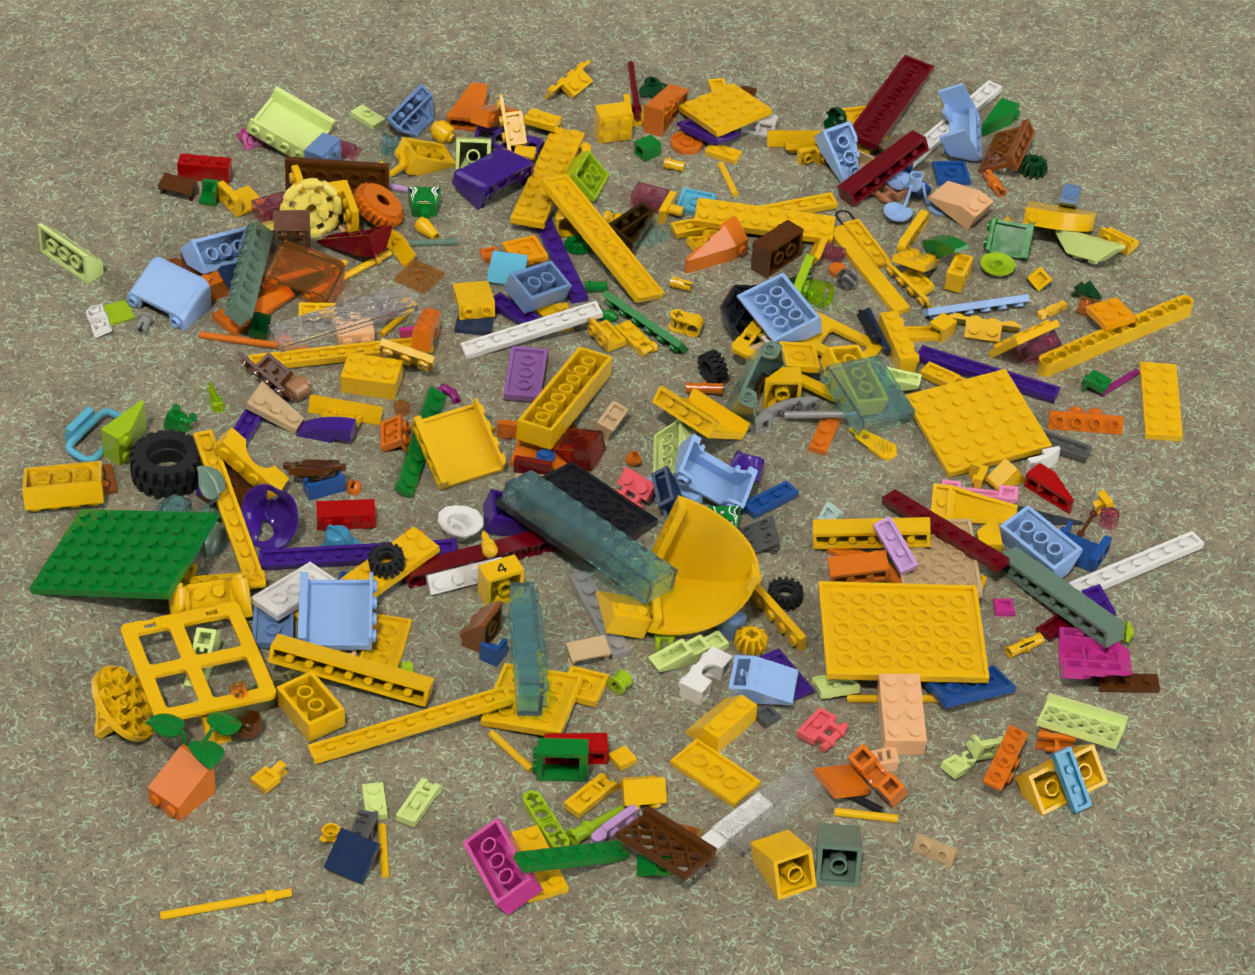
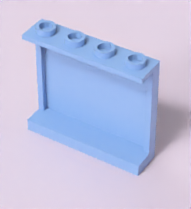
[298,572,377,650]

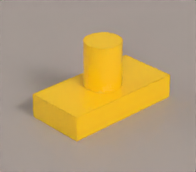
[658,190,685,224]

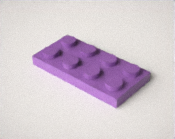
[503,346,548,402]

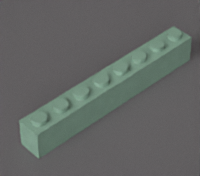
[999,547,1125,648]

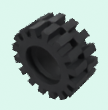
[697,349,728,383]
[368,542,405,579]
[767,576,804,612]

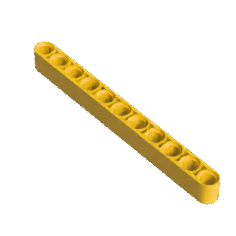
[1037,295,1194,377]

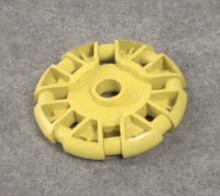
[280,178,343,238]

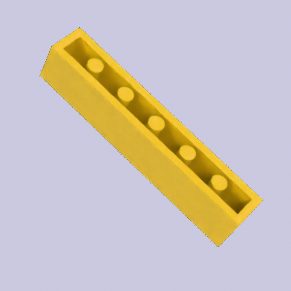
[813,517,931,549]

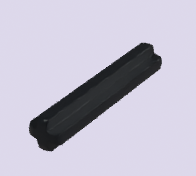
[857,309,881,343]

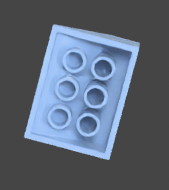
[737,273,822,343]

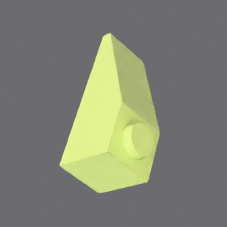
[184,627,222,687]

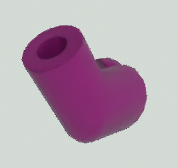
[437,383,461,404]

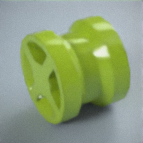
[607,669,633,695]

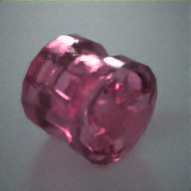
[1099,507,1120,530]

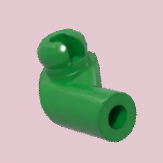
[599,305,618,322]

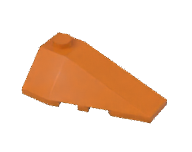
[684,216,748,274]

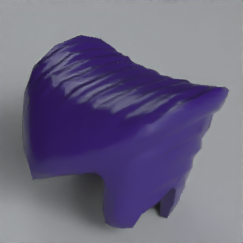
[729,451,764,483]

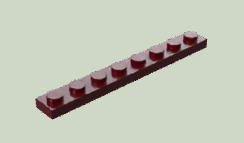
[882,489,1010,572]

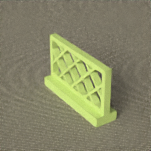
[1036,693,1129,750]

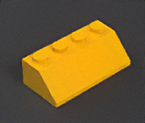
[1015,744,1108,815]

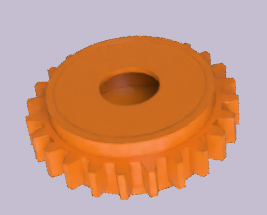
[353,182,404,229]

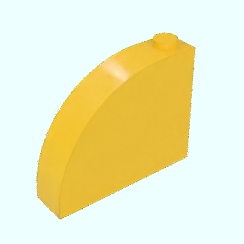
[1023,200,1097,232]

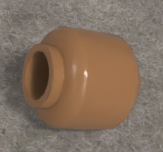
[284,375,312,402]

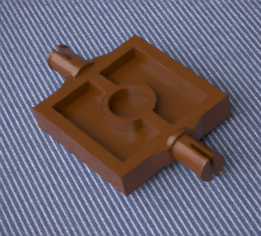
[283,459,346,479]

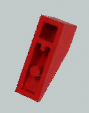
[1024,463,1074,514]

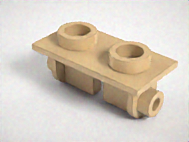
[912,833,959,867]

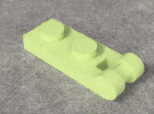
[396,778,442,828]

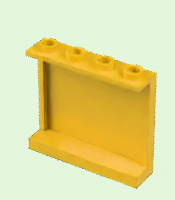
[652,386,751,440]
[411,398,506,491]

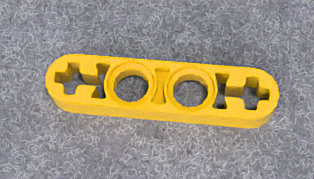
[896,209,930,253]

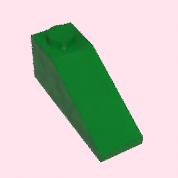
[981,98,1021,137]

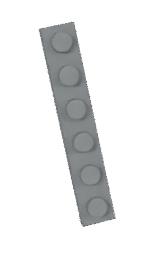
[569,570,631,660]

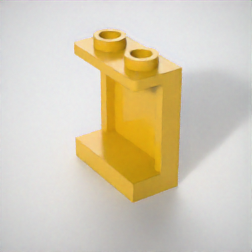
[453,281,495,320]

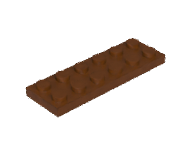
[285,156,390,194]

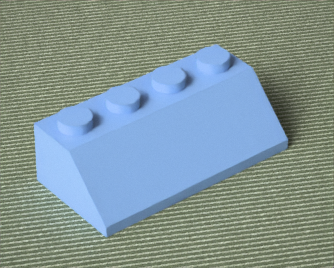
[180,227,246,274]
[1000,505,1083,578]

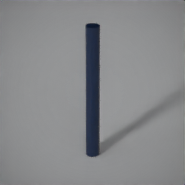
[865,307,891,354]

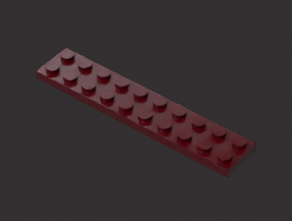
[853,55,934,150]

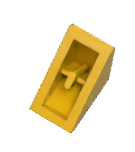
[985,458,1025,491]

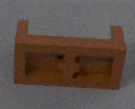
[157,173,199,201]

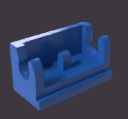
[302,471,345,501]

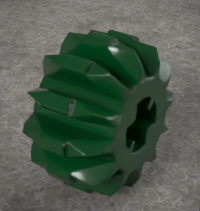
[1019,153,1048,180]

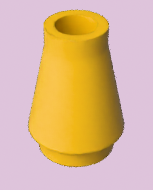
[414,217,440,239]

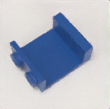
[1060,520,1112,573]

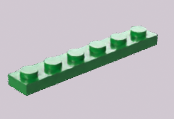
[602,290,689,354]
[513,840,630,873]

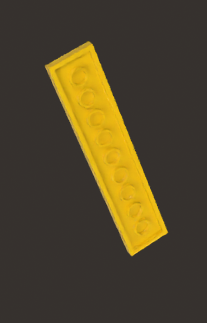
[510,127,585,229]
[539,174,665,303]

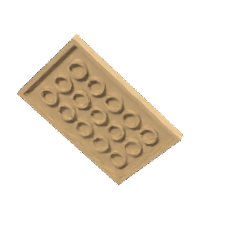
[900,519,983,598]

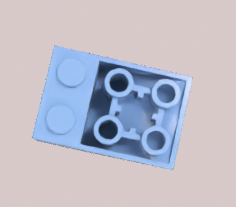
[728,655,798,705]

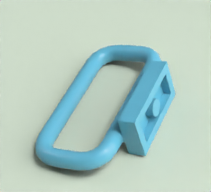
[64,406,121,462]

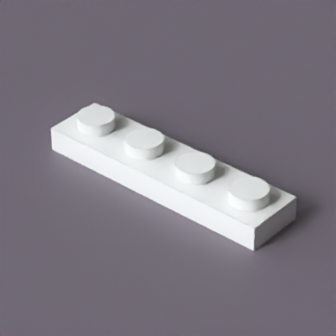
[425,557,502,595]

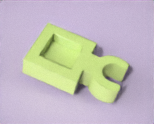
[940,751,976,780]

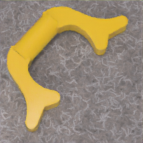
[379,143,408,177]

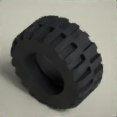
[130,429,203,500]

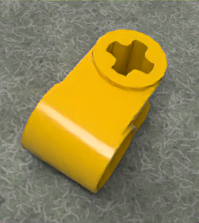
[668,309,704,338]

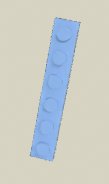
[922,294,1030,320]

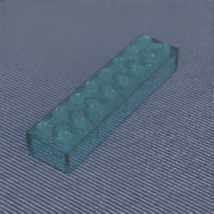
[508,582,548,716]

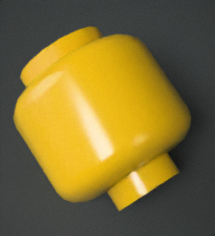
[430,120,456,144]

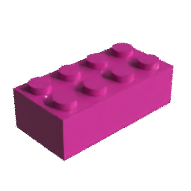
[462,817,543,915]

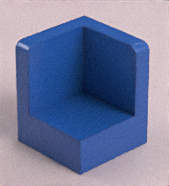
[479,638,507,667]

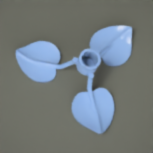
[883,171,947,222]

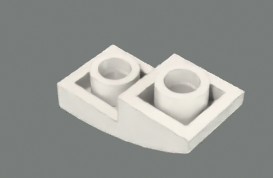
[85,303,112,338]
[1026,446,1061,472]

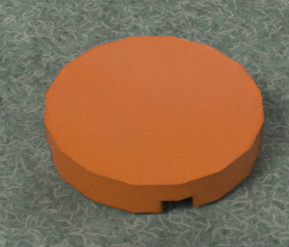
[670,131,703,155]

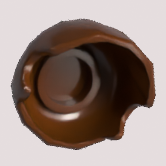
[233,710,262,740]

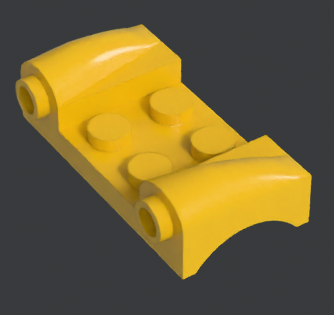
[168,573,253,627]

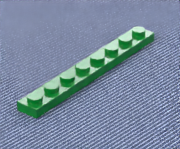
[394,386,446,498]

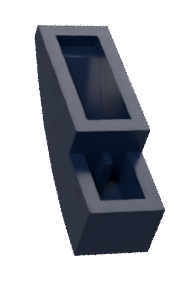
[651,466,683,521]

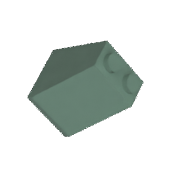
[815,823,862,887]

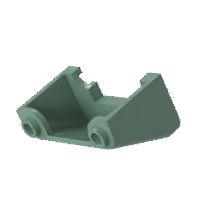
[726,342,786,426]

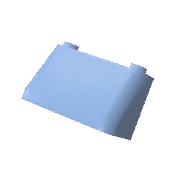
[127,257,212,331]
[674,434,758,511]

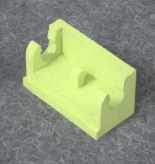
[966,730,1007,761]

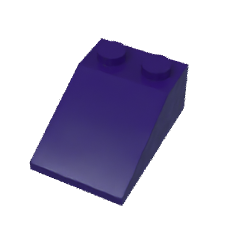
[483,489,532,536]

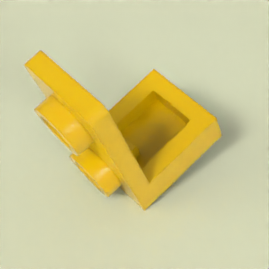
[387,229,416,267]

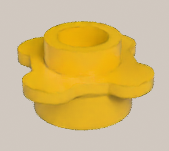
[320,823,341,843]

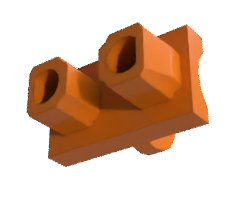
[1035,727,1075,753]

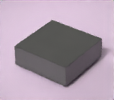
[756,704,781,729]

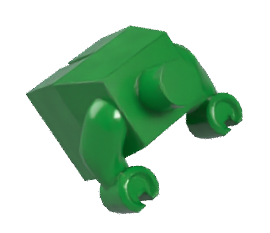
[164,403,197,433]

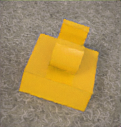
[1092,489,1116,516]

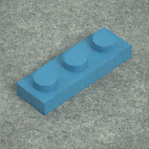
[1050,746,1092,813]

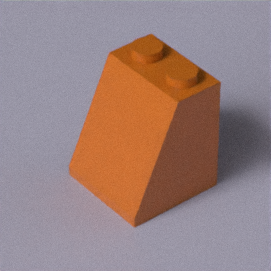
[148,744,216,822]

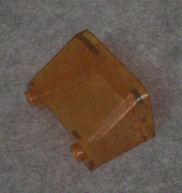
[260,241,346,303]

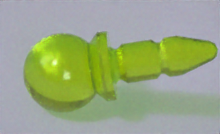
[207,382,226,413]

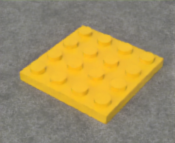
[679,83,772,137]
[481,663,583,736]

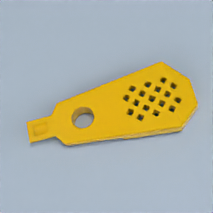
[848,426,897,461]

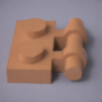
[870,182,909,204]

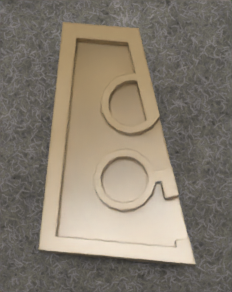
[245,381,304,434]

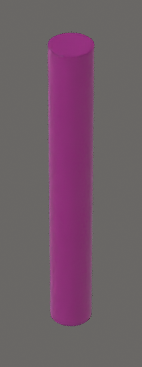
[1097,368,1140,397]

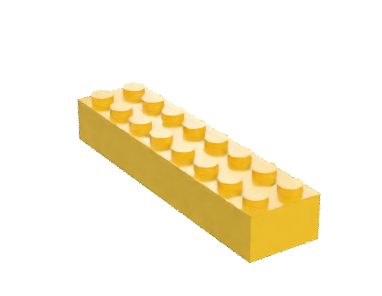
[516,346,613,450]

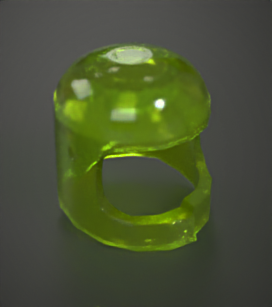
[802,278,834,308]

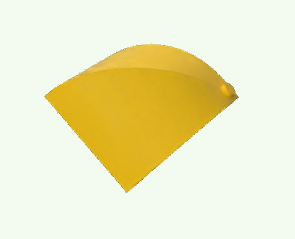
[642,495,762,635]

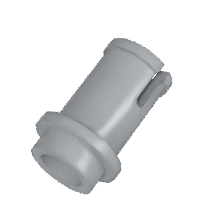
[135,312,153,335]

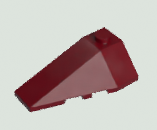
[317,225,392,259]

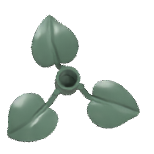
[197,466,241,557]

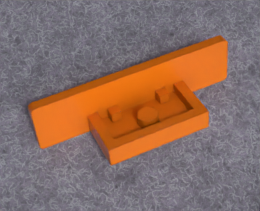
[1048,406,1124,435]
[982,725,1028,791]

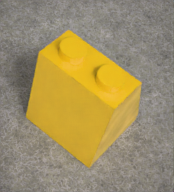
[750,830,817,900]

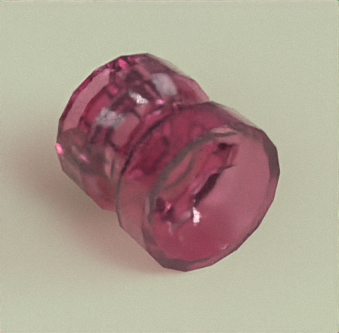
[823,242,846,263]

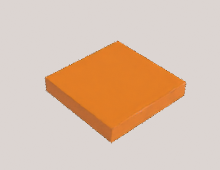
[813,764,871,799]

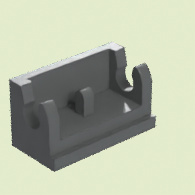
[351,810,379,840]

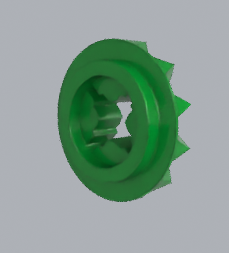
[564,234,592,254]

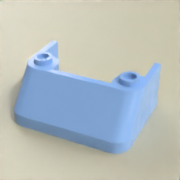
[938,83,983,162]

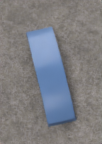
[1059,183,1081,208]

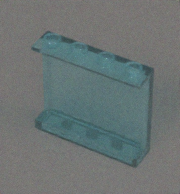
[820,355,916,435]

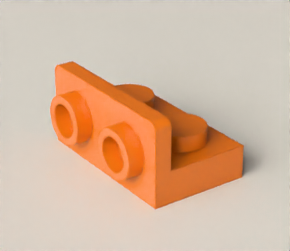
[380,414,411,452]

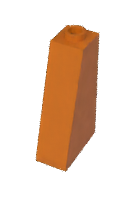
[446,82,488,132]

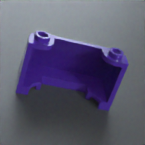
[452,147,535,210]

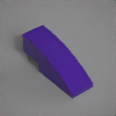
[296,417,356,443]

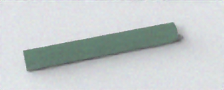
[407,238,458,247]

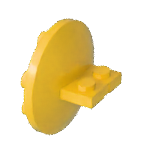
[91,666,155,742]

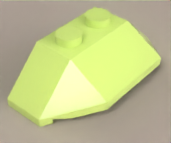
[1055,230,1125,264]

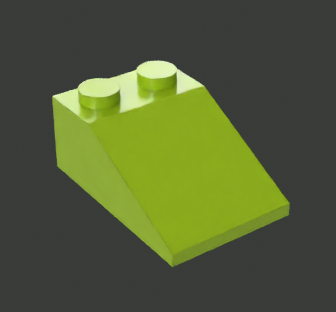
[101,400,147,466]

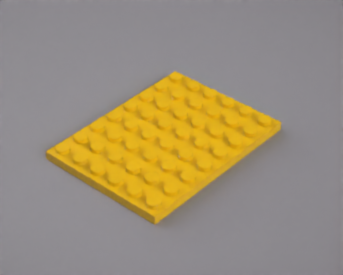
[818,581,989,683]

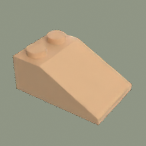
[928,181,993,230]

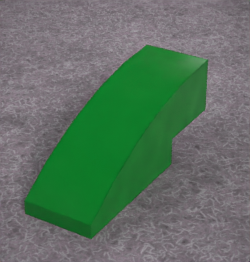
[922,235,969,258]

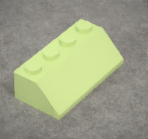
[38,223,104,284]
[653,419,697,476]

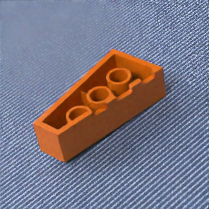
[642,84,688,137]

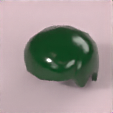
[823,107,847,129]

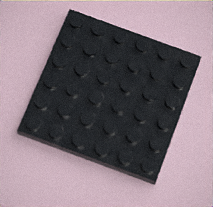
[496,461,658,565]

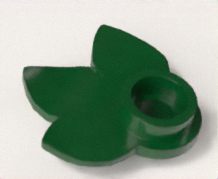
[639,76,668,99]

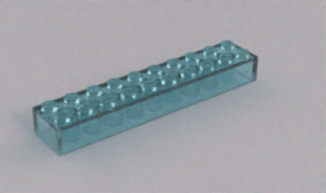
[501,470,678,603]

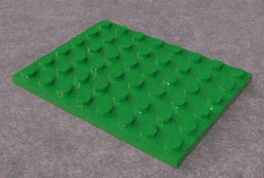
[29,509,219,599]

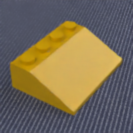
[22,460,104,512]

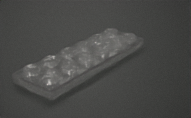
[712,762,828,858]

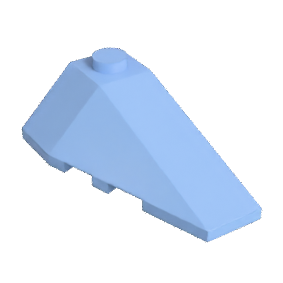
[814,121,861,183]

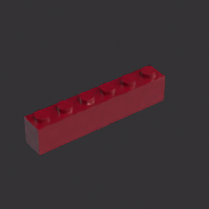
[837,130,929,207]

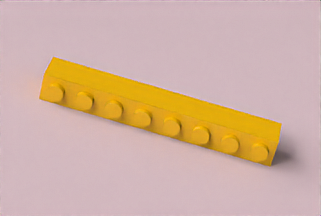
[268,634,435,707]

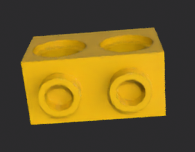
[944,252,974,293]

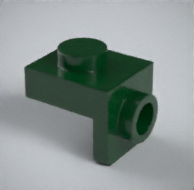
[1070,281,1102,306]
[248,311,272,340]

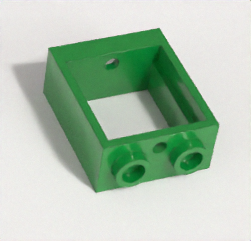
[532,738,588,782]

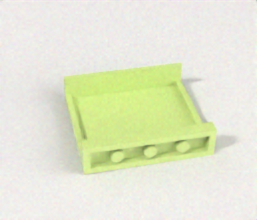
[246,86,335,158]

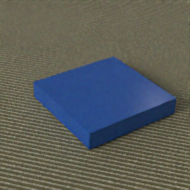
[931,160,971,186]

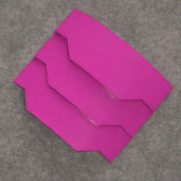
[1058,627,1133,680]

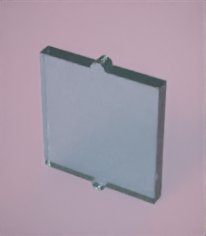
[640,223,671,250]

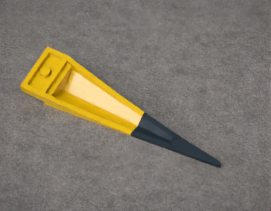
[931,483,1083,525]

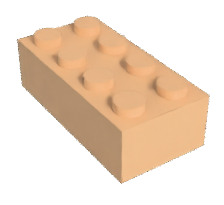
[876,674,927,755]

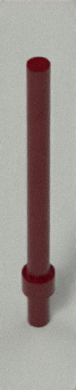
[628,61,642,120]

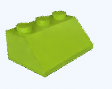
[564,149,610,202]

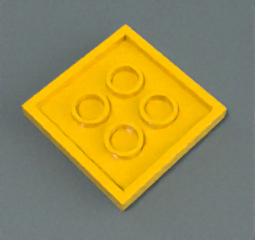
[988,319,1060,358]

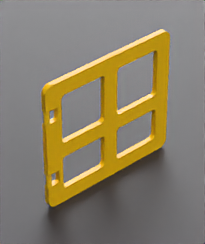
[731,311,882,402]
[121,602,276,720]

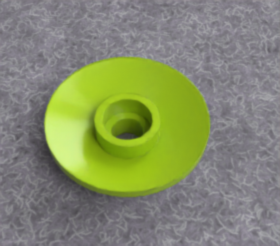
[980,252,1015,276]

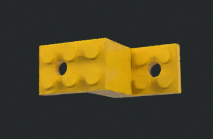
[289,165,359,233]

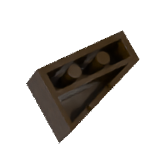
[609,202,655,253]

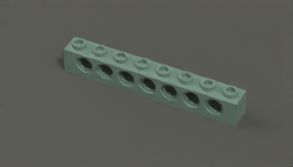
[224,220,273,327]

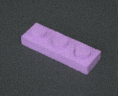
[873,516,918,576]

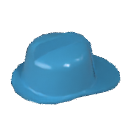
[321,524,361,546]

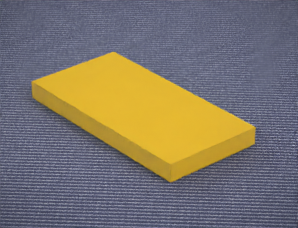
[359,614,413,668]
[670,738,761,808]

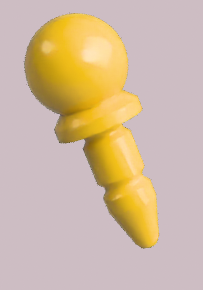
[481,531,498,558]

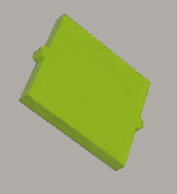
[103,300,136,326]

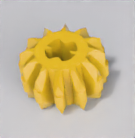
[734,624,768,656]

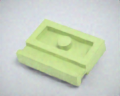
[812,675,860,699]

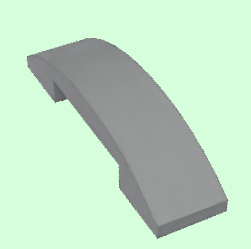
[753,396,819,435]

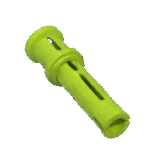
[566,805,624,845]

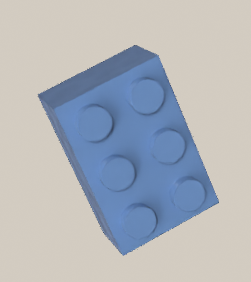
[504,260,572,314]

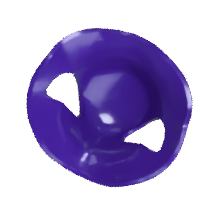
[241,484,298,549]

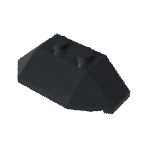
[720,284,757,339]

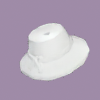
[438,505,483,542]

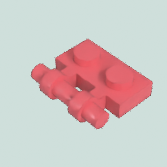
[614,467,655,509]
[796,707,848,753]

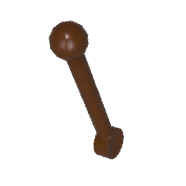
[1077,510,1097,537]

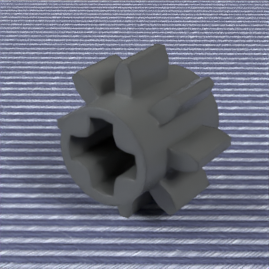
[836,268,858,290]

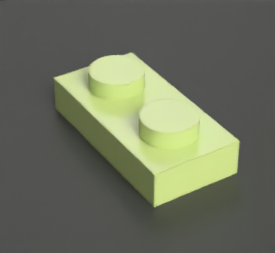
[362,782,388,820]

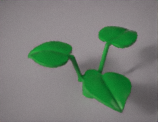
[145,711,242,770]

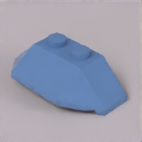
[386,83,434,137]

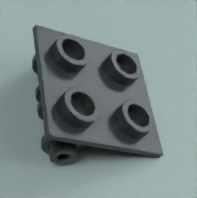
[739,515,780,554]

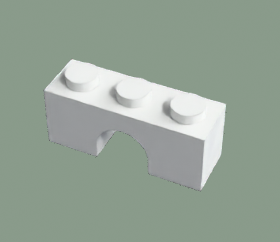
[678,646,733,706]

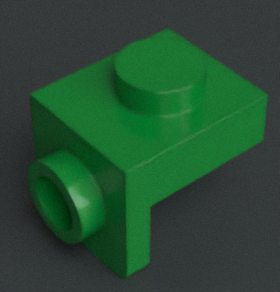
[1081,369,1112,395]

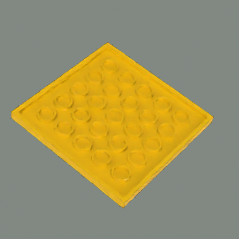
[904,369,1052,478]

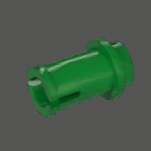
[584,279,607,294]

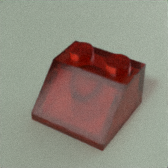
[554,428,606,471]

